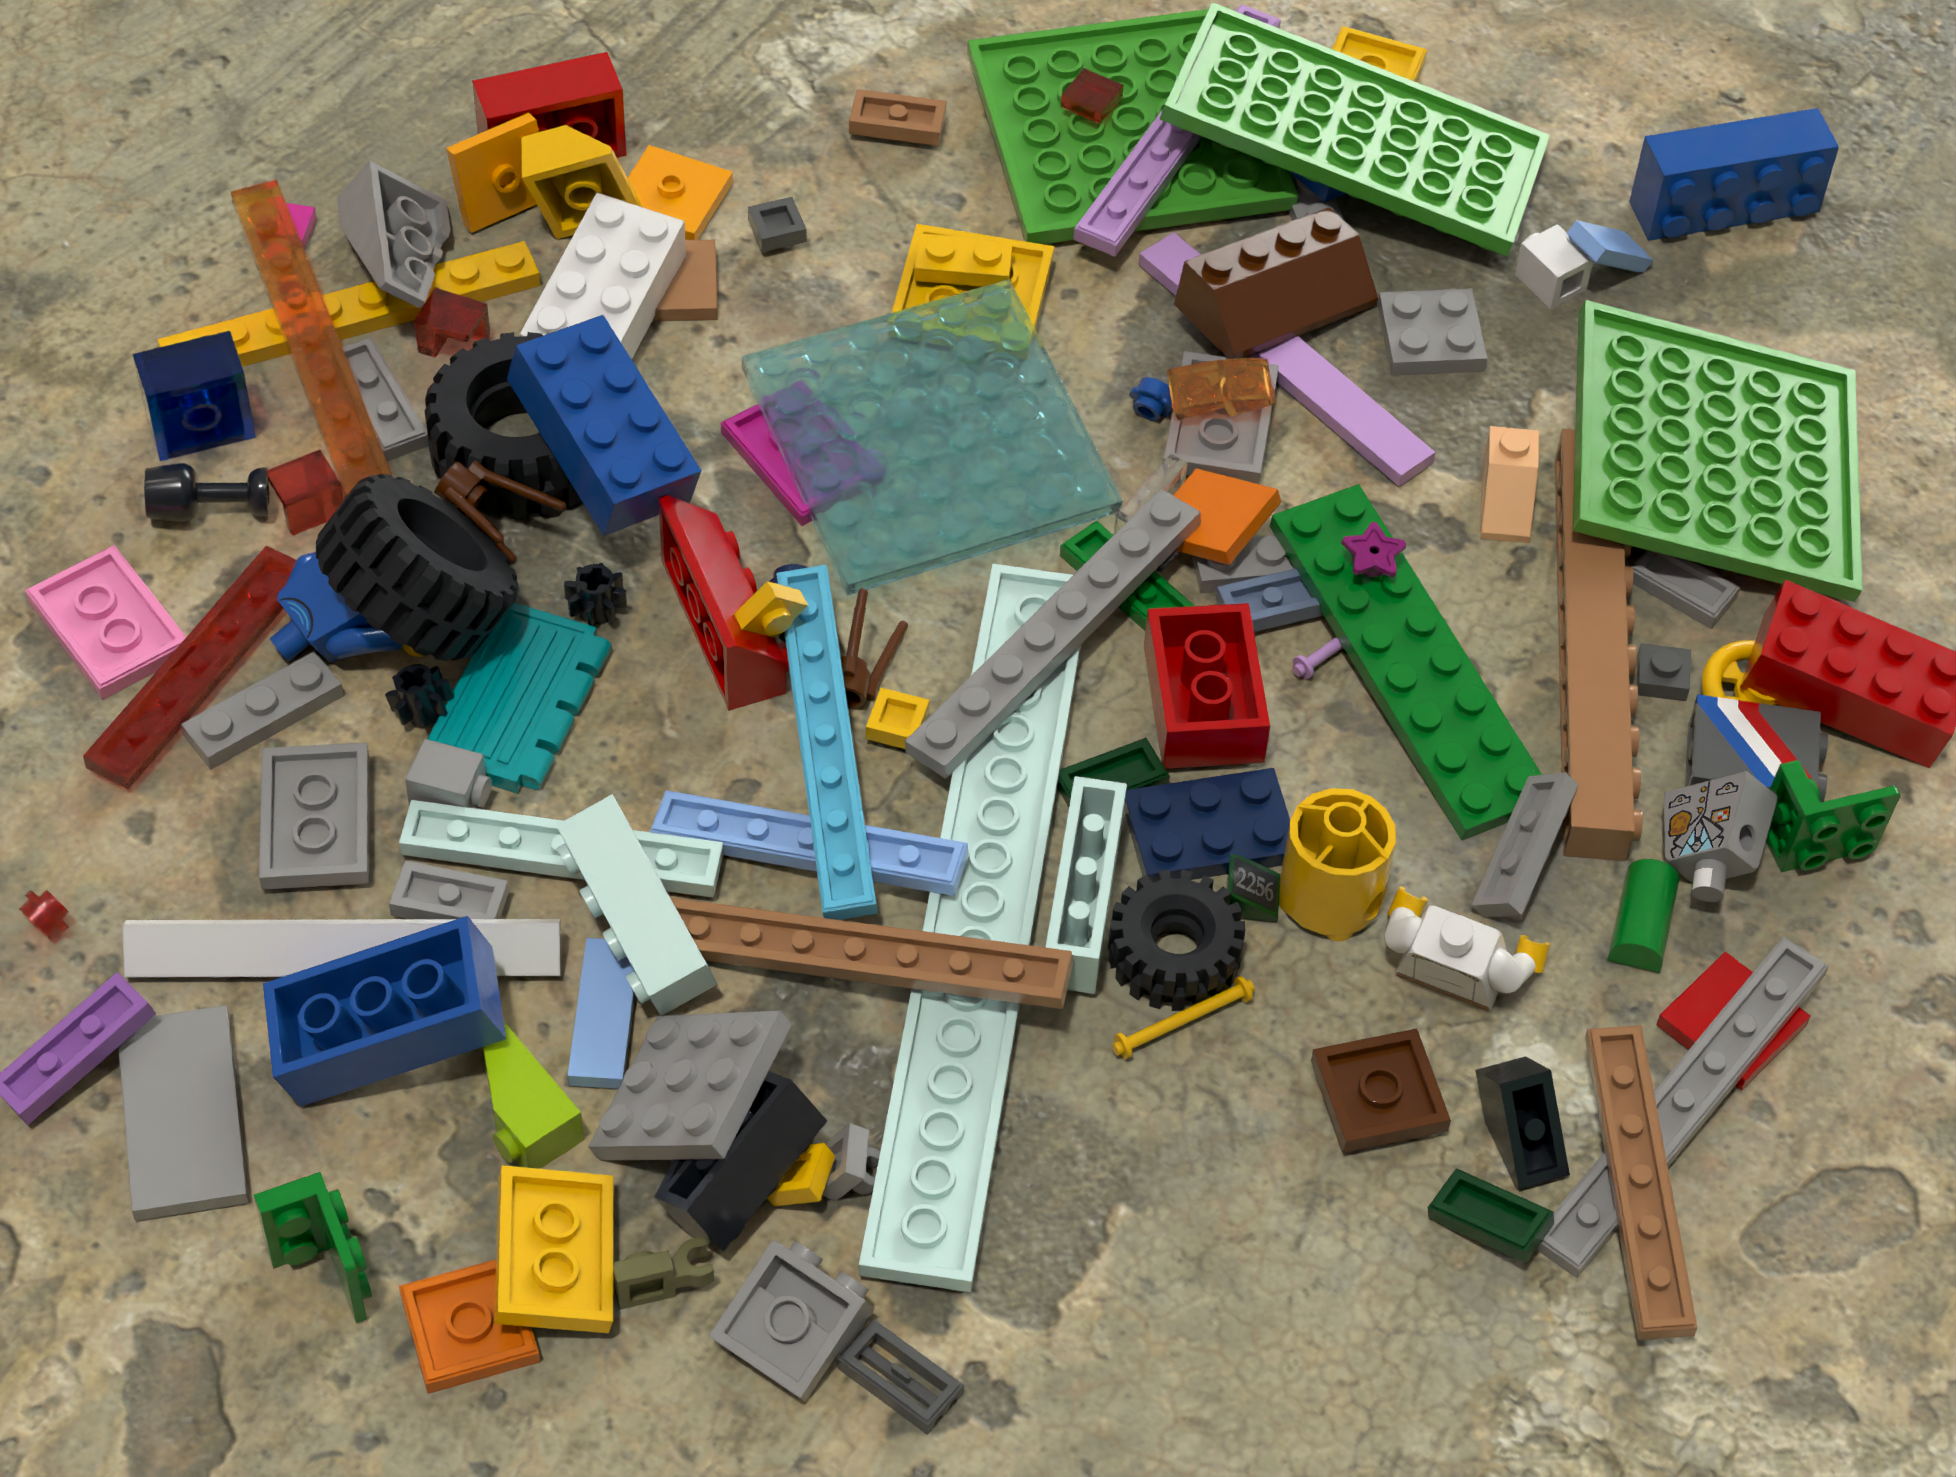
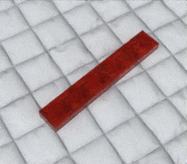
[83,545,296,790]

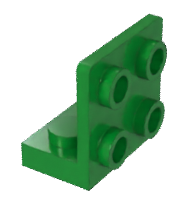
[1766,760,1901,872]
[254,1172,372,1323]

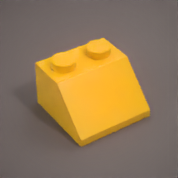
[521,125,643,239]

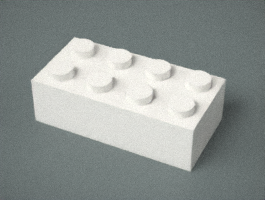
[520,193,686,359]

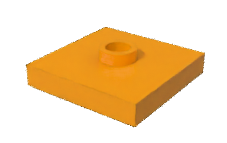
[446,113,539,233]
[628,145,733,240]

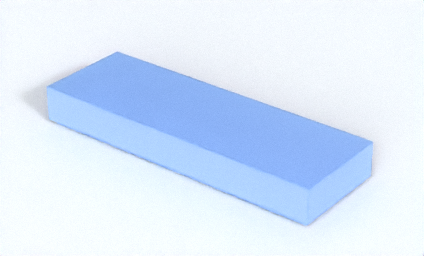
[567,938,635,1089]

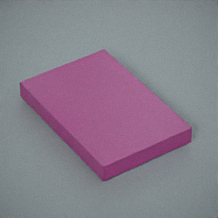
[721,382,883,526]

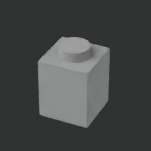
[405,739,492,809]

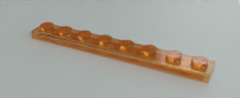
[231,179,392,498]

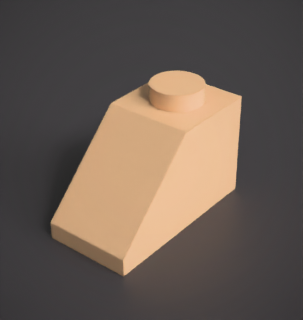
[1480,426,1539,543]

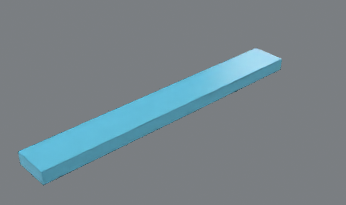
[777,564,878,920]

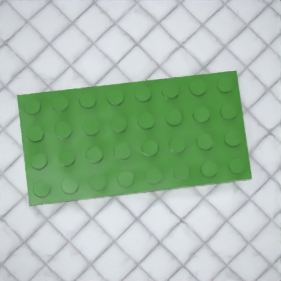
[1160,2,1550,256]

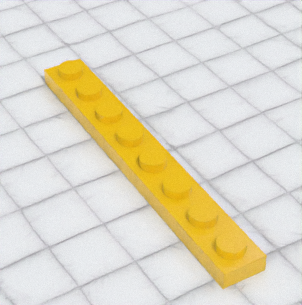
[157,241,541,386]

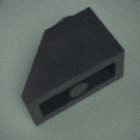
[1475,1056,1570,1189]

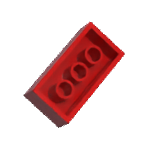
[1740,579,1956,768]

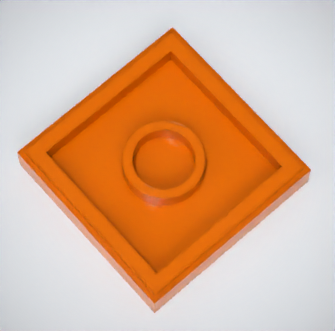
[1173,468,1281,565]
[399,1259,540,1394]

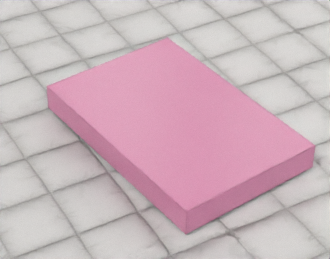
[25,545,193,700]

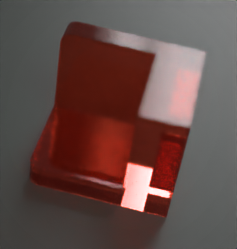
[414,287,491,358]
[267,449,344,535]

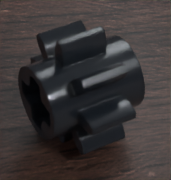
[564,563,627,626]
[385,664,454,727]

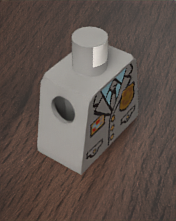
[1664,771,1777,902]

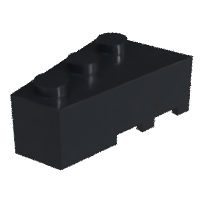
[654,1071,827,1252]

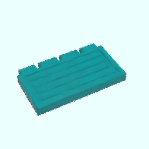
[428,603,612,794]

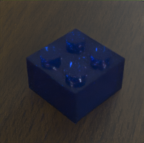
[133,331,256,461]

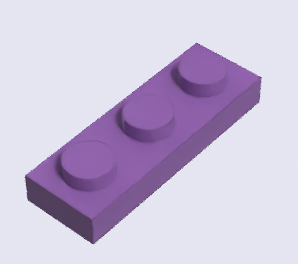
[0,972,156,1125]

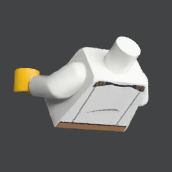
[1385,886,1551,1012]

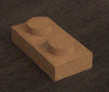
[849,89,947,146]

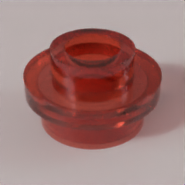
[19,890,69,939]

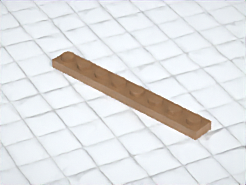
[671,898,1074,1009]

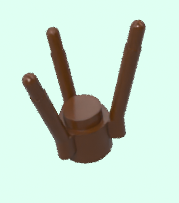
[434,460,566,563]
[841,588,908,709]

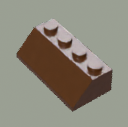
[1174,207,1378,362]

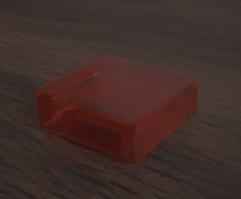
[1061,68,1124,124]

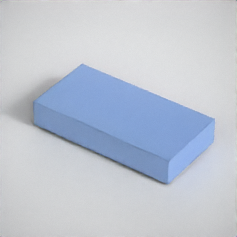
[1567,220,1653,273]

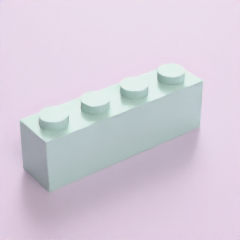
[1046,776,1127,994]
[556,794,718,1016]

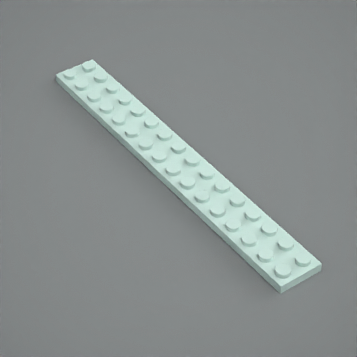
[859,564,1081,1292]

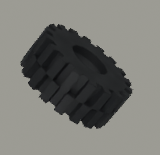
[1108,870,1246,1011]

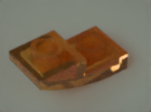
[1167,358,1276,420]

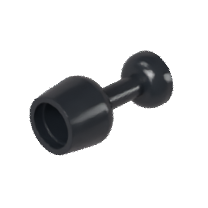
[144,463,270,523]

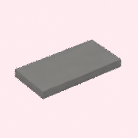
[119,1005,249,1221]

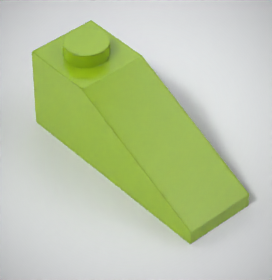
[482,1022,584,1169]

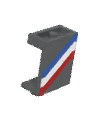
[1685,694,1828,802]

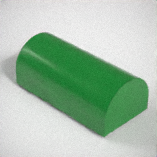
[1607,859,1680,973]

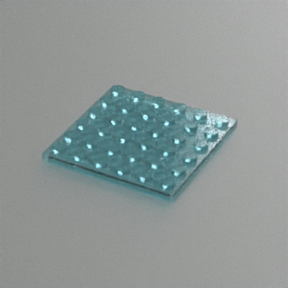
[742,279,1123,596]

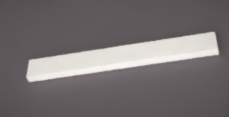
[123,919,561,977]

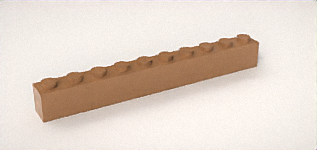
[1554,428,1643,861]

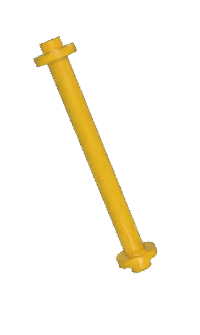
[1111,976,1255,1059]

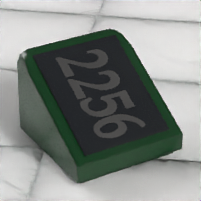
[1226,854,1280,922]

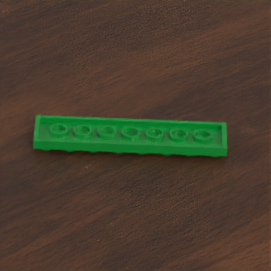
[1269,484,1542,841]

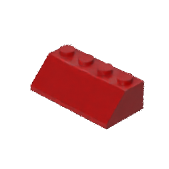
[658,495,790,711]

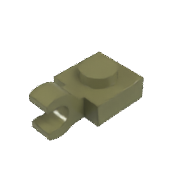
[613,1238,714,1310]

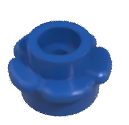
[1129,377,1176,421]

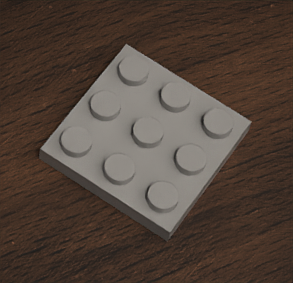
[588,1011,792,1160]

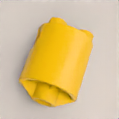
[1279,788,1396,941]

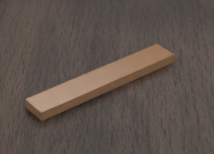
[1585,1025,1698,1340]

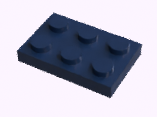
[1124,768,1290,883]

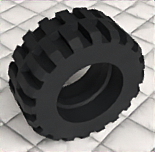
[424,332,581,519]
[316,474,518,661]

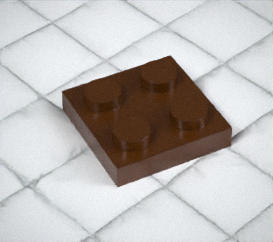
[1311,1028,1451,1153]

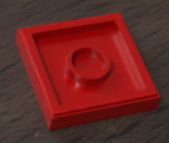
[1656,951,1811,1090]

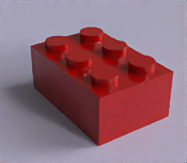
[472,52,627,158]
[1144,603,1270,769]

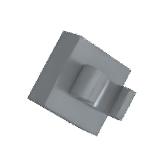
[822,1123,880,1201]

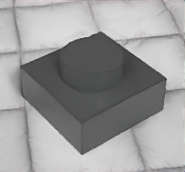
[748,197,807,252]
[1636,643,1691,701]

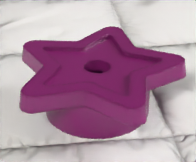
[1341,522,1406,577]

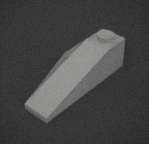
[337,160,451,308]

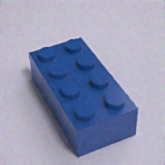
[1629,108,1839,241]
[507,315,702,536]
[263,916,506,1106]

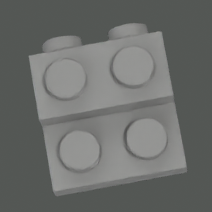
[709,1239,875,1402]

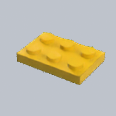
[494,1165,613,1333]

